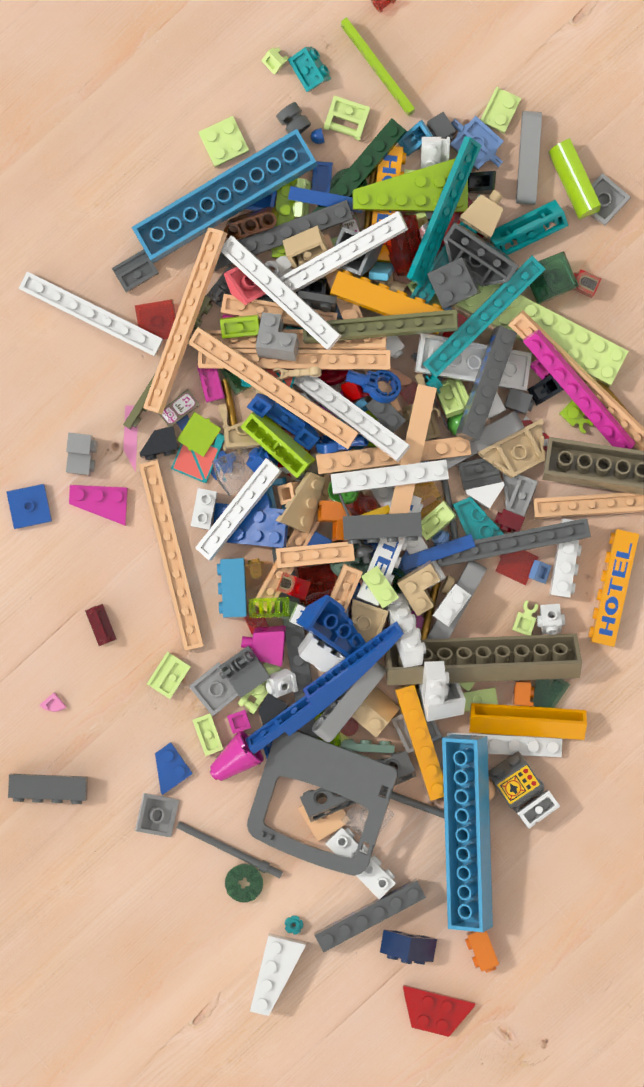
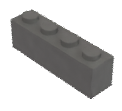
[343,512,422,544]
[8,774,88,804]

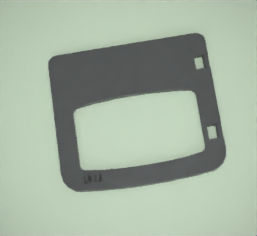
[247,731,398,876]

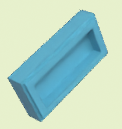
[369,262,395,281]

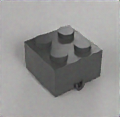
[427,257,481,309]

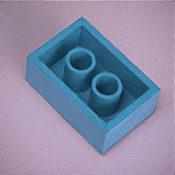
[217,558,247,618]

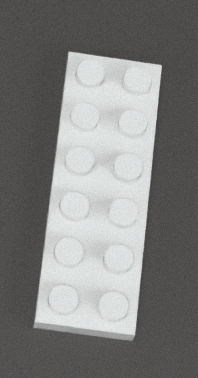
[415,333,532,392]

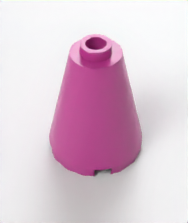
[210,731,264,781]

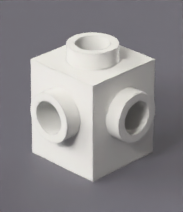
[537,604,565,635]

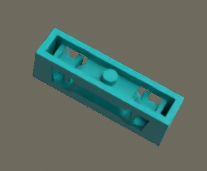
[489,200,569,255]

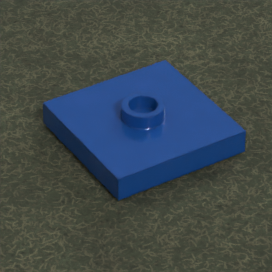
[6,484,52,529]

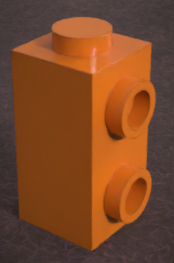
[465,931,499,973]

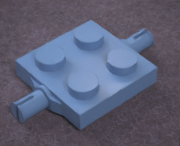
[450,116,504,170]

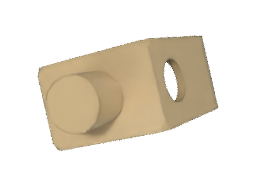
[459,190,503,240]

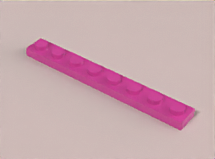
[523,329,635,449]

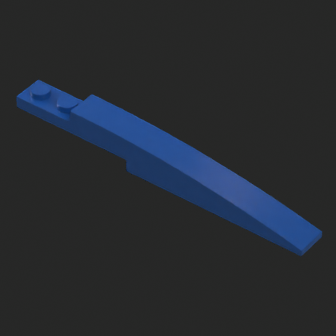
[245,621,404,754]

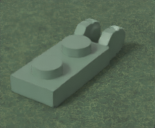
[341,739,395,753]

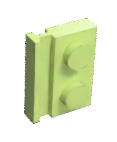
[480,86,521,134]
[436,379,469,418]
[147,652,191,699]

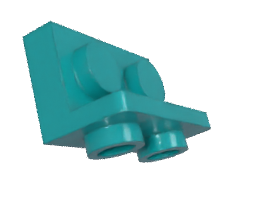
[287,47,331,92]

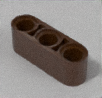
[224,206,279,239]

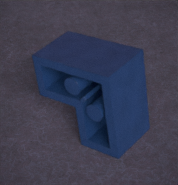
[380,930,437,965]

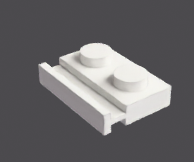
[421,137,450,169]

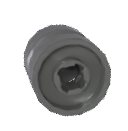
[276,102,311,134]

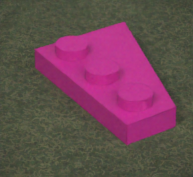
[69,485,128,526]

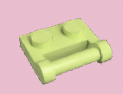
[323,96,370,141]

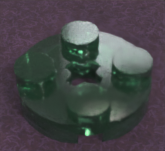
[225,863,263,903]

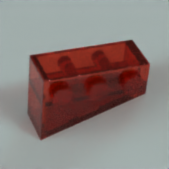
[373,214,421,276]

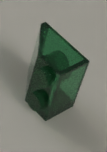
[530,251,579,304]

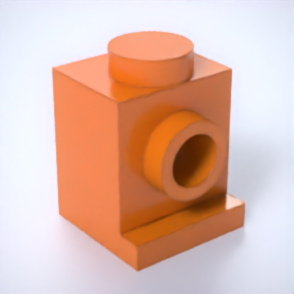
[513,680,534,706]

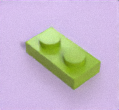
[220,314,260,338]

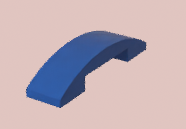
[247,393,320,450]

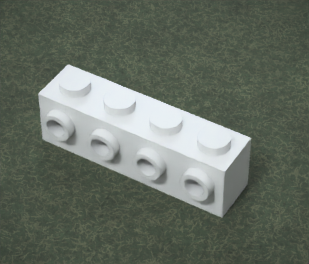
[549,518,582,598]
[385,593,426,668]
[325,827,396,900]

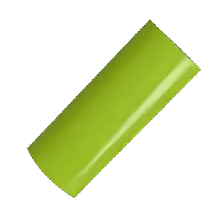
[548,138,601,220]
[241,412,316,478]

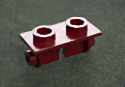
[85,604,117,646]

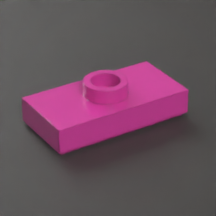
[197,365,225,403]

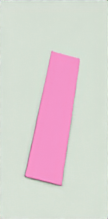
[123,405,138,472]

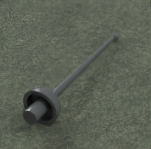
[339,493,373,564]

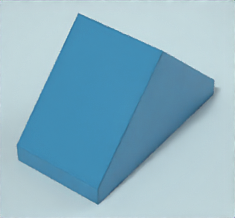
[398,120,433,156]

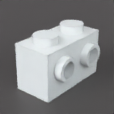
[422,661,449,705]

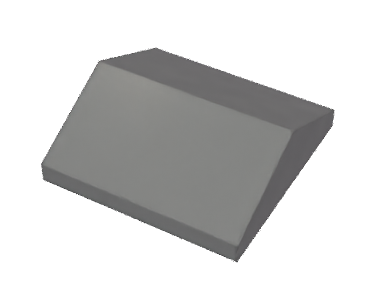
[590,173,631,226]
[135,793,179,837]

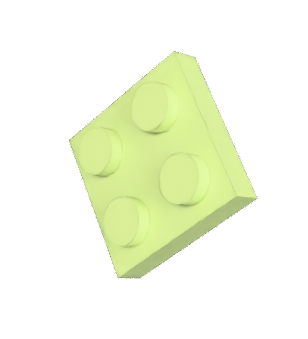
[198,116,249,167]

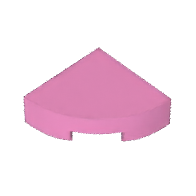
[40,692,67,712]

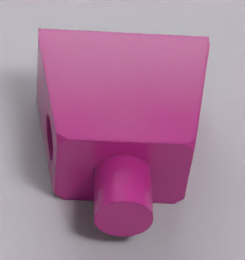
[241,626,286,666]

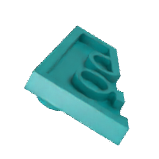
[453,497,504,540]

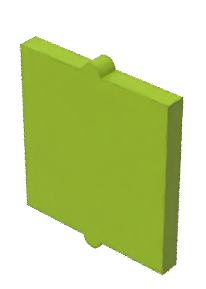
[177,412,221,457]

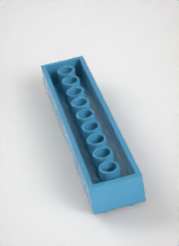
[131,129,318,263]
[442,734,493,932]

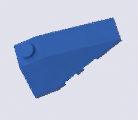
[296,595,366,657]

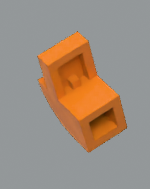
[318,500,351,542]

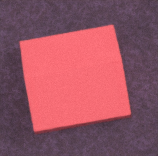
[224,267,266,305]

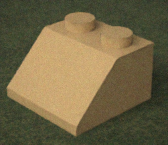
[351,686,400,737]

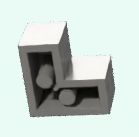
[256,312,299,361]
[66,432,97,476]

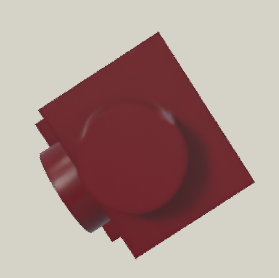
[494,509,525,533]

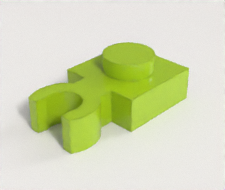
[559,400,593,434]

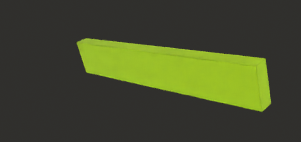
[341,17,415,116]

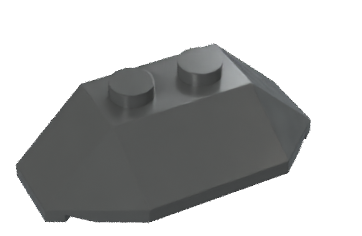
[444,222,519,286]

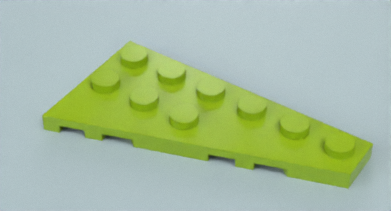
[352,158,468,213]

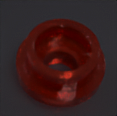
[358,496,377,514]

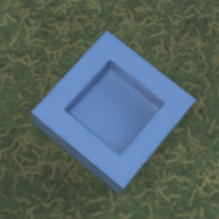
[528,560,552,584]

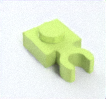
[512,600,538,636]

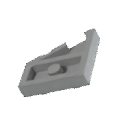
[503,473,538,517]

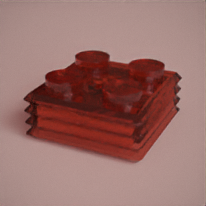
[297,563,338,605]

